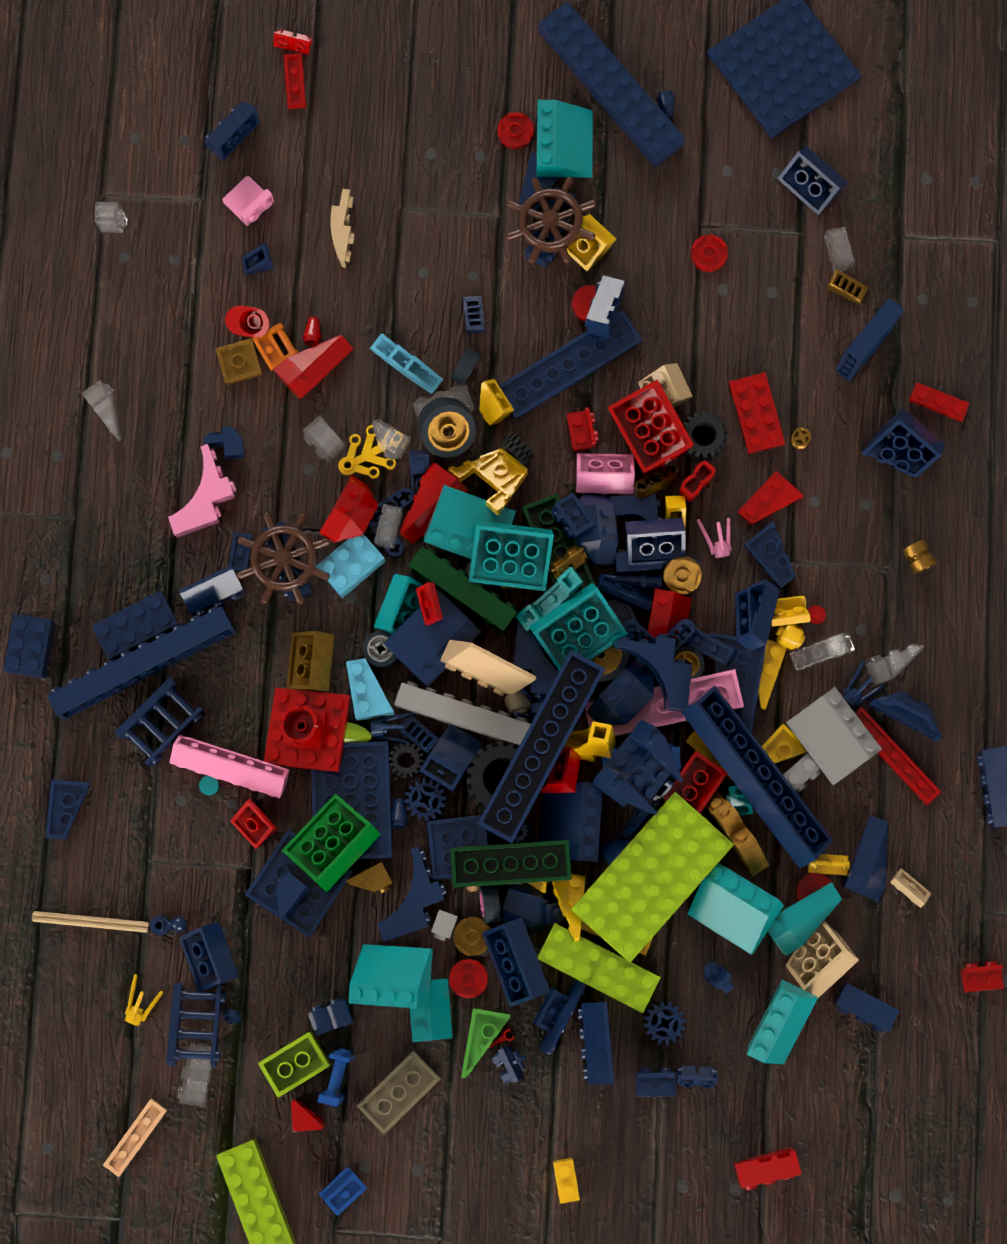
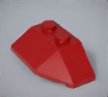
[319,475,379,543]

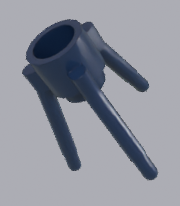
[842,661,884,708]
[514,688,544,721]
[371,712,416,744]

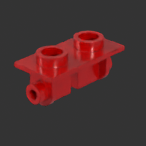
[274,29,313,55]

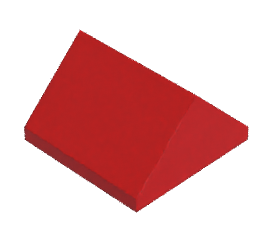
[230,799,278,849]
[291,1097,326,1132]

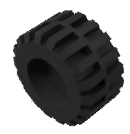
[683,411,728,463]

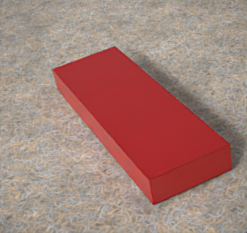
[284,53,306,109]

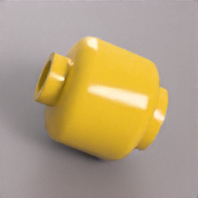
[775,624,805,650]

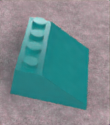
[536,100,593,178]
[424,485,516,559]
[469,521,554,591]
[529,583,628,671]
[687,863,784,955]
[348,944,433,1009]

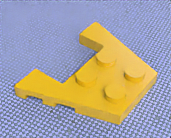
[448,448,528,515]

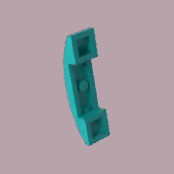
[516,567,583,631]

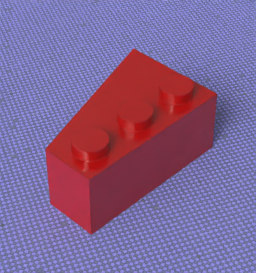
[733,1147,802,1191]

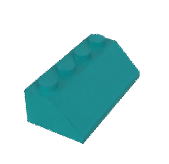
[747,980,818,1064]

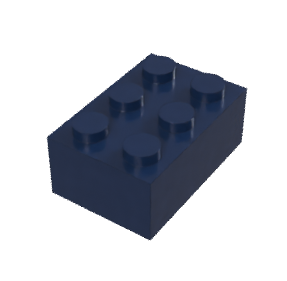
[3,614,56,679]

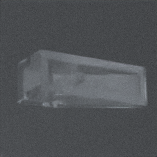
[82,380,121,442]

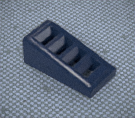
[463,296,485,334]
[398,715,439,755]

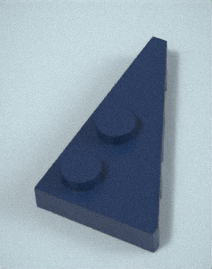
[621,780,674,839]

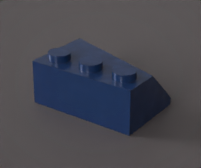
[861,408,945,478]

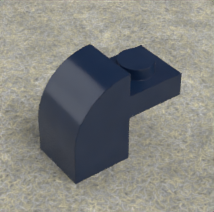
[203,426,246,460]

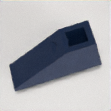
[410,449,430,503]

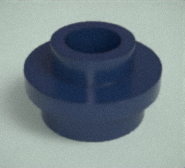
[222,1009,241,1025]

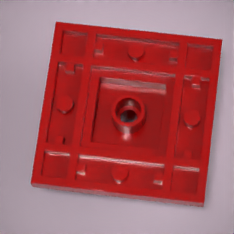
[264,688,351,773]

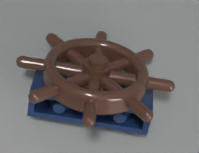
[505,177,597,267]
[237,512,331,605]

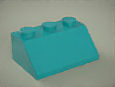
[374,574,424,634]
[410,979,453,1042]

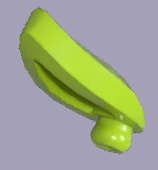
[344,722,372,743]

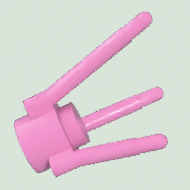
[697,518,732,558]

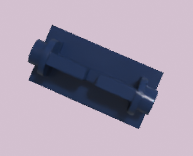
[677,1066,718,1088]

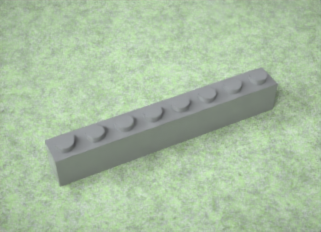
[394,681,531,746]

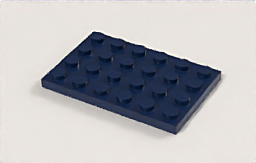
[311,741,392,860]

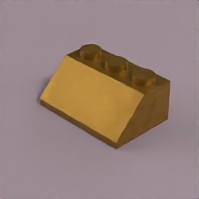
[286,631,334,692]

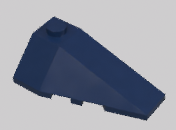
[842,815,888,902]

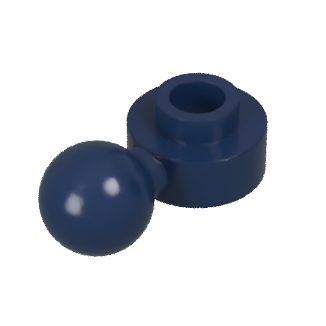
[150,916,187,935]

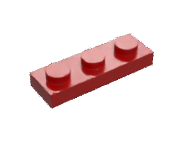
[909,382,969,422]

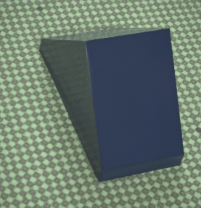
[241,243,274,275]

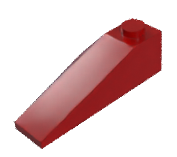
[399,462,468,545]

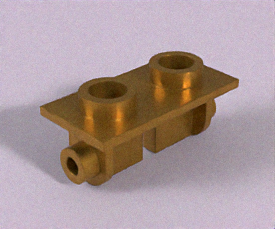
[549,546,588,580]

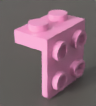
[223,176,274,227]

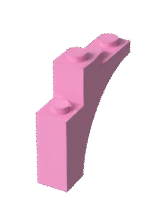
[168,444,237,538]

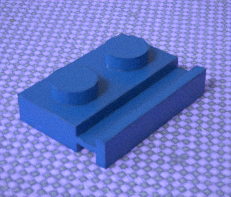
[318,1166,368,1216]

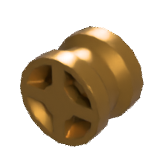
[791,427,811,449]

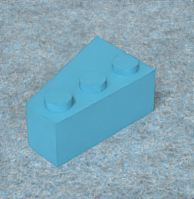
[346,659,395,721]

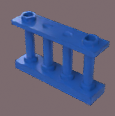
[318,1048,355,1107]

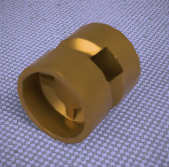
[902,539,937,574]

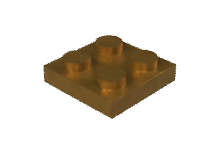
[215,338,262,385]

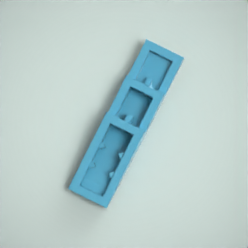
[369,333,443,394]

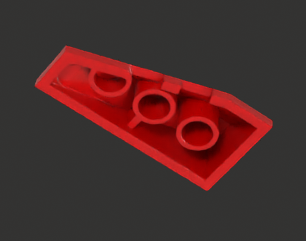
[273,334,354,399]
[646,589,692,643]

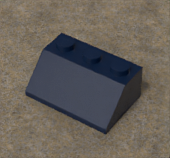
[204,101,260,161]
[777,146,848,215]
[625,518,686,567]
[178,566,245,617]
[179,921,239,992]

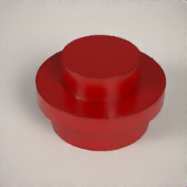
[808,605,826,625]

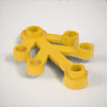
[338,425,406,479]

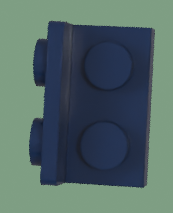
[551,493,595,541]
[635,1068,676,1097]

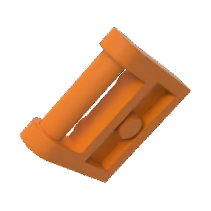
[252,323,299,372]

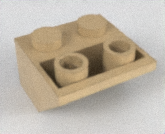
[638,363,693,408]

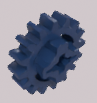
[404,779,447,821]
[643,1001,686,1045]

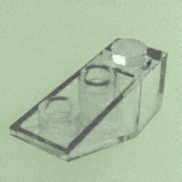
[790,633,855,672]
[866,643,924,686]

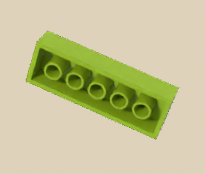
[537,923,661,1013]
[216,1138,296,1244]

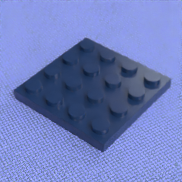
[245,830,353,938]

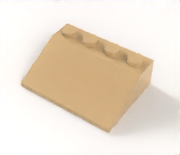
[440,640,536,696]

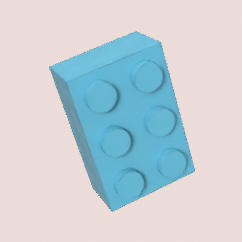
[316,534,385,598]

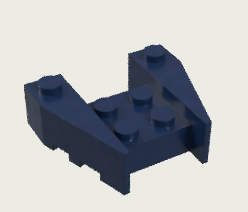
[593,720,683,815]

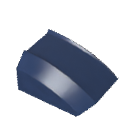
[501,884,553,931]

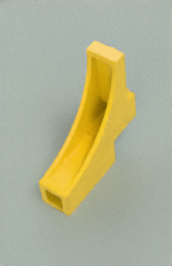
[564,721,616,762]

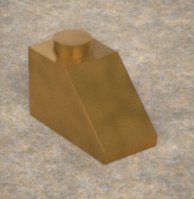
[347,862,393,894]

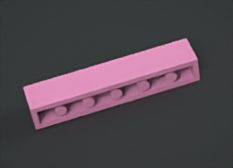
[170,734,290,798]

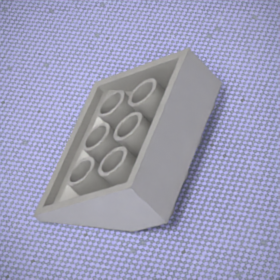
[786,687,882,785]

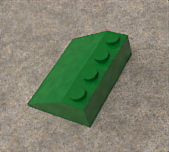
[282,794,381,892]

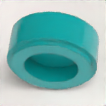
[199,776,219,796]

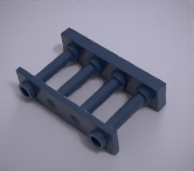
[114,677,205,766]
[166,983,226,1068]

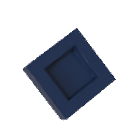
[543,900,565,924]

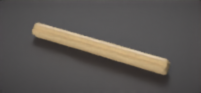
[32,911,149,933]

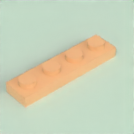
[103,1099,167,1177]

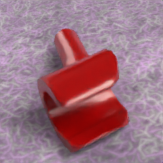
[489,1029,515,1048]

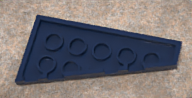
[709,632,767,733]

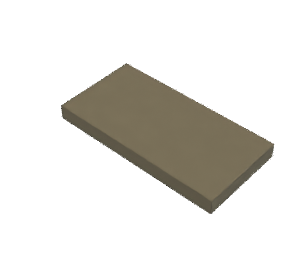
[357,1050,441,1135]

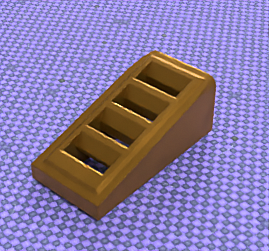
[826,269,868,305]

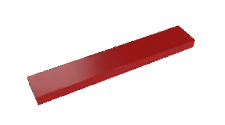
[854,706,941,805]

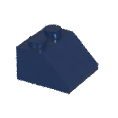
[276,872,310,919]

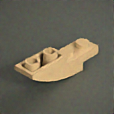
[331,189,355,268]

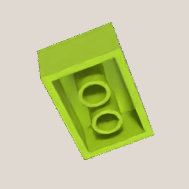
[258,1031,331,1098]

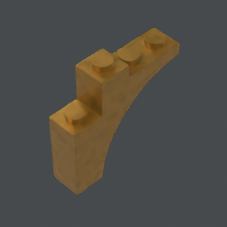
[705,790,769,876]

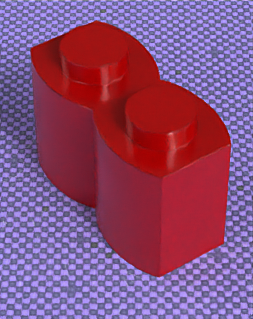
[679,460,716,502]

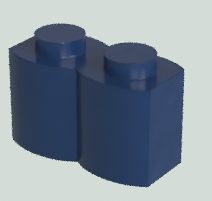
[308,998,354,1036]

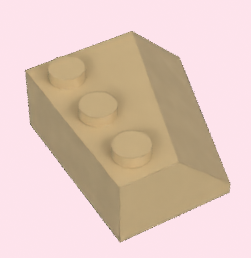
[785,920,859,998]

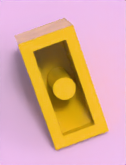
[479,379,514,425]
[665,496,686,526]

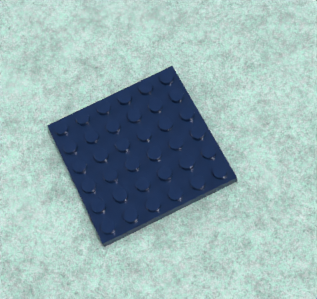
[707,0,862,139]

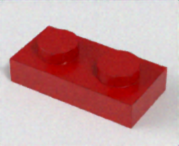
[416,582,443,625]

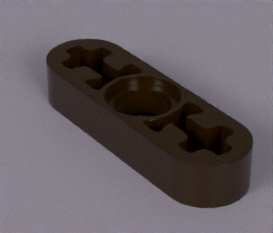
[633,464,679,499]

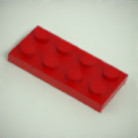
[728,372,785,454]

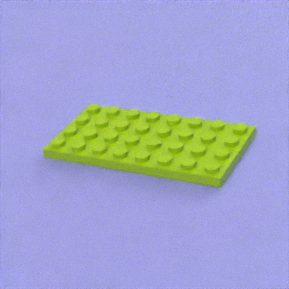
[571,792,734,963]

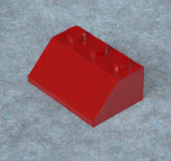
[662,751,728,813]

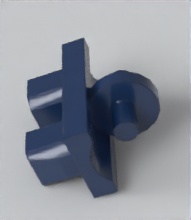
[704,962,735,994]
[492,1045,527,1083]

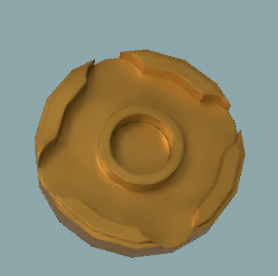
[663,556,702,594]
[453,917,490,956]

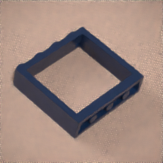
[835,298,904,382]

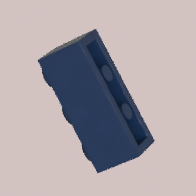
[834,983,900,1034]

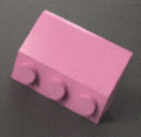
[576,453,635,495]

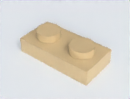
[890,868,931,908]

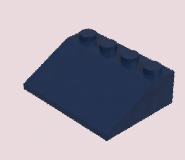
[383,589,481,687]
[540,782,602,863]
[577,1001,614,1084]

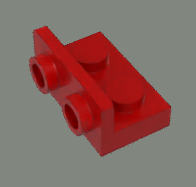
[566,408,599,452]
[960,961,1004,993]

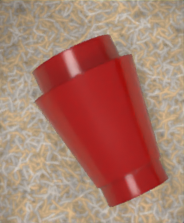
[303,317,321,346]

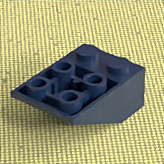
[420,724,483,792]

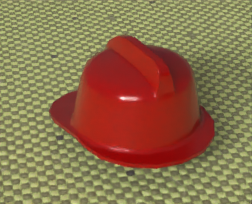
[225,306,269,338]

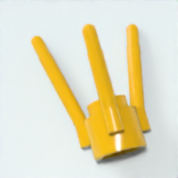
[125,974,163,1026]

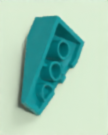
[768,882,842,956]

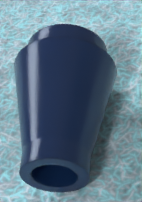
[657,91,675,119]
[391,799,408,829]

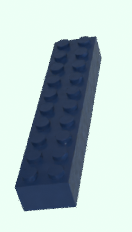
[538,1,685,168]
[47,606,236,720]
[477,650,605,843]
[681,685,833,868]

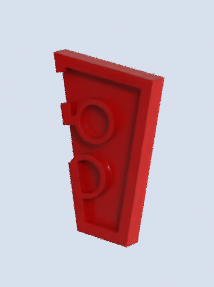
[737,471,804,525]

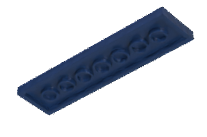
[499,310,643,420]

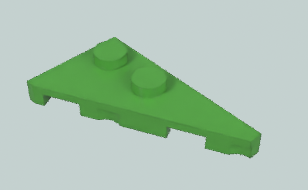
[461,1008,510,1078]

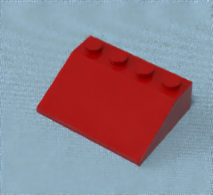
[608,379,694,476]

